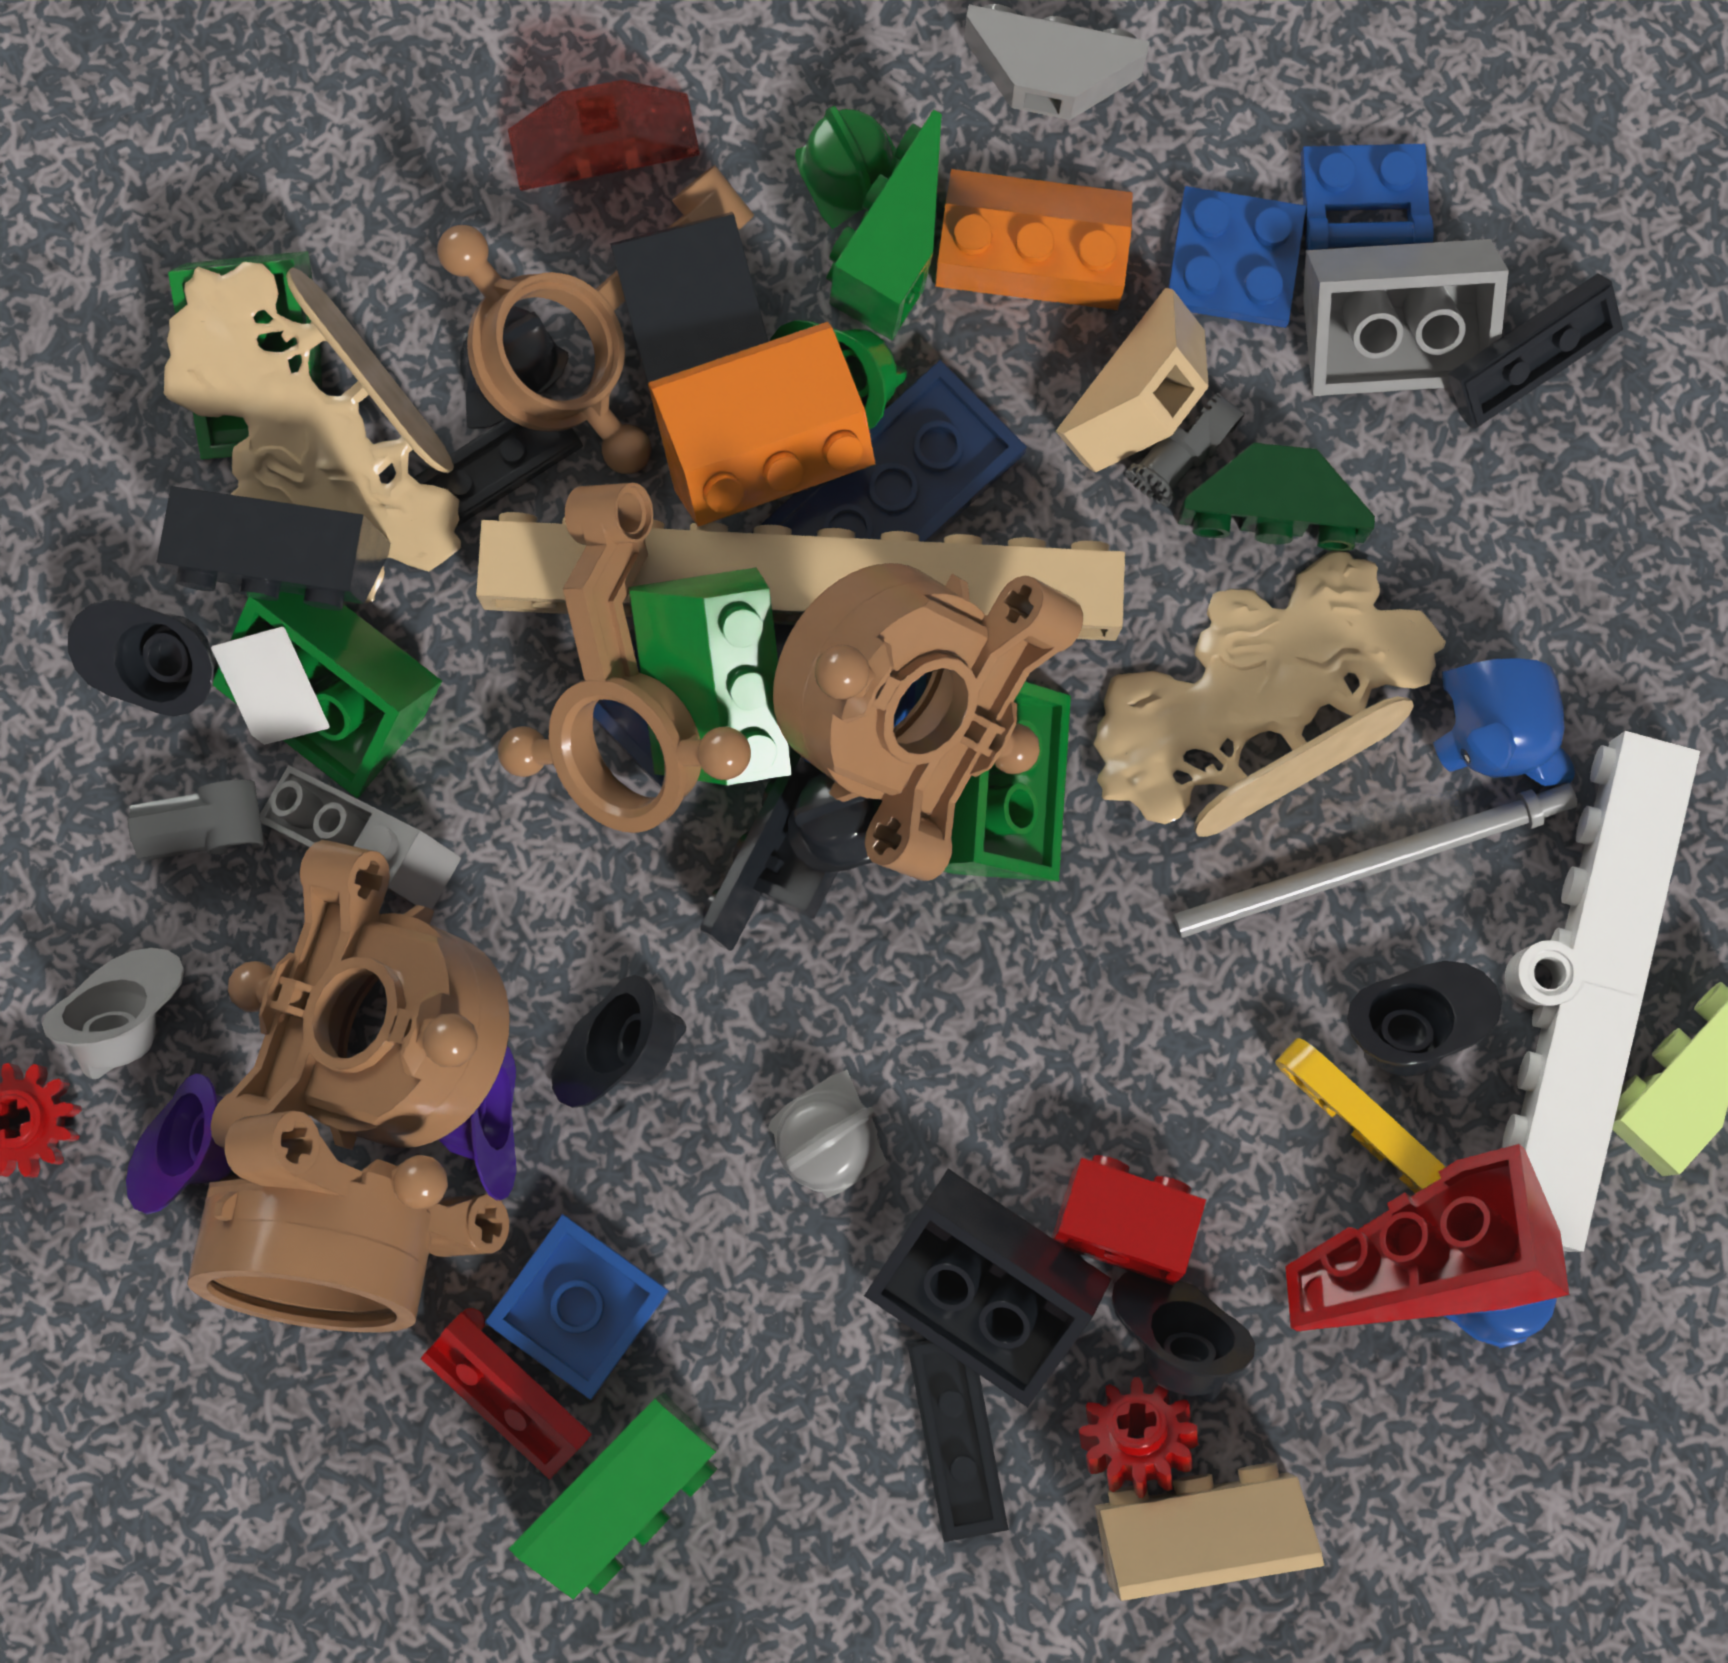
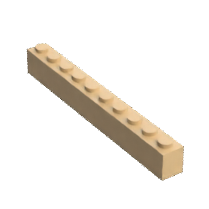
[476,512,1125,641]

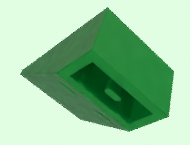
[826,109,942,341]

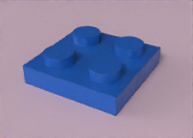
[1168,186,1306,328]
[485,1214,670,1400]

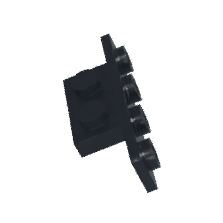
[700,747,838,951]

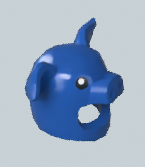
[1433,658,1575,787]

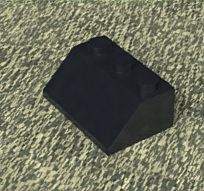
[157,486,391,611]
[864,1168,1112,1408]

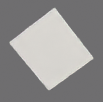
[211,626,330,745]

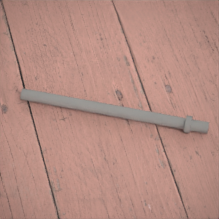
[1173,783,1577,938]

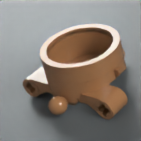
[773,563,1083,881]
[211,840,510,1150]
[187,1111,509,1332]

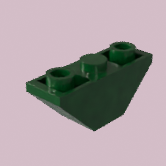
[1178,443,1375,551]

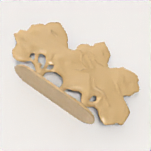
[164,262,461,603]
[1093,551,1446,837]

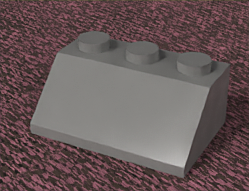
[1303,239,1509,396]

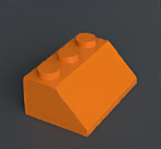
[935,169,1133,310]
[648,322,875,527]

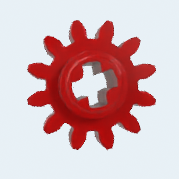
[0,1063,82,1178]
[1079,1377,1198,1498]

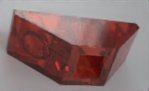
[508,80,700,191]

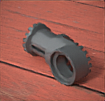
[1125,393,1245,507]

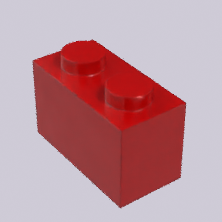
[1052,1155,1206,1286]

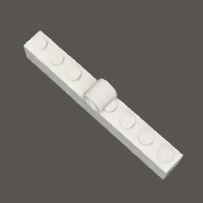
[1502,731,1700,1252]

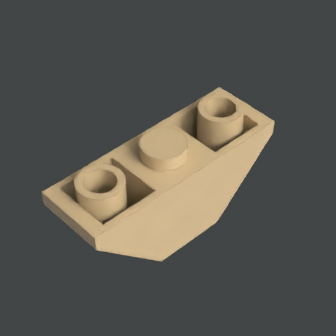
[1056,288,1209,472]

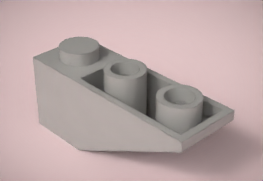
[260,765,462,909]

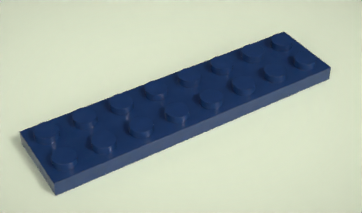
[593,360,1027,789]

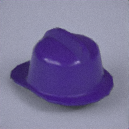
[439,1046,517,1201]
[126,1073,232,1214]

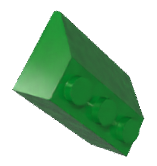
[628,567,791,785]
[213,592,442,799]
[943,682,1071,882]
[508,1392,719,1600]

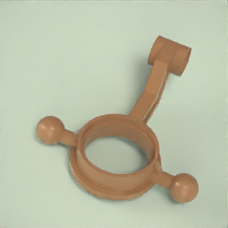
[437,165,754,474]
[498,483,751,833]

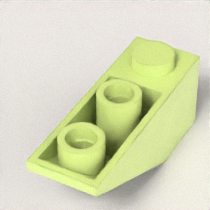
[1612,982,1728,1176]

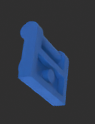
[1301,144,1434,250]

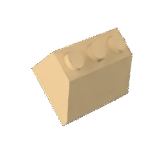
[1095,1463,1324,1601]

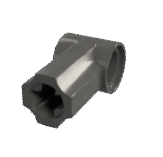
[127,779,264,861]

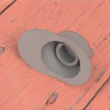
[42,948,184,1079]
[768,1070,887,1198]

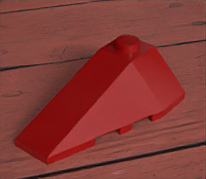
[1285,1144,1570,1331]

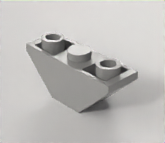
[964,4,1150,120]

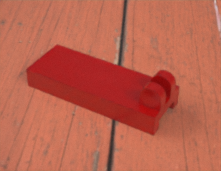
[420,1308,592,1480]

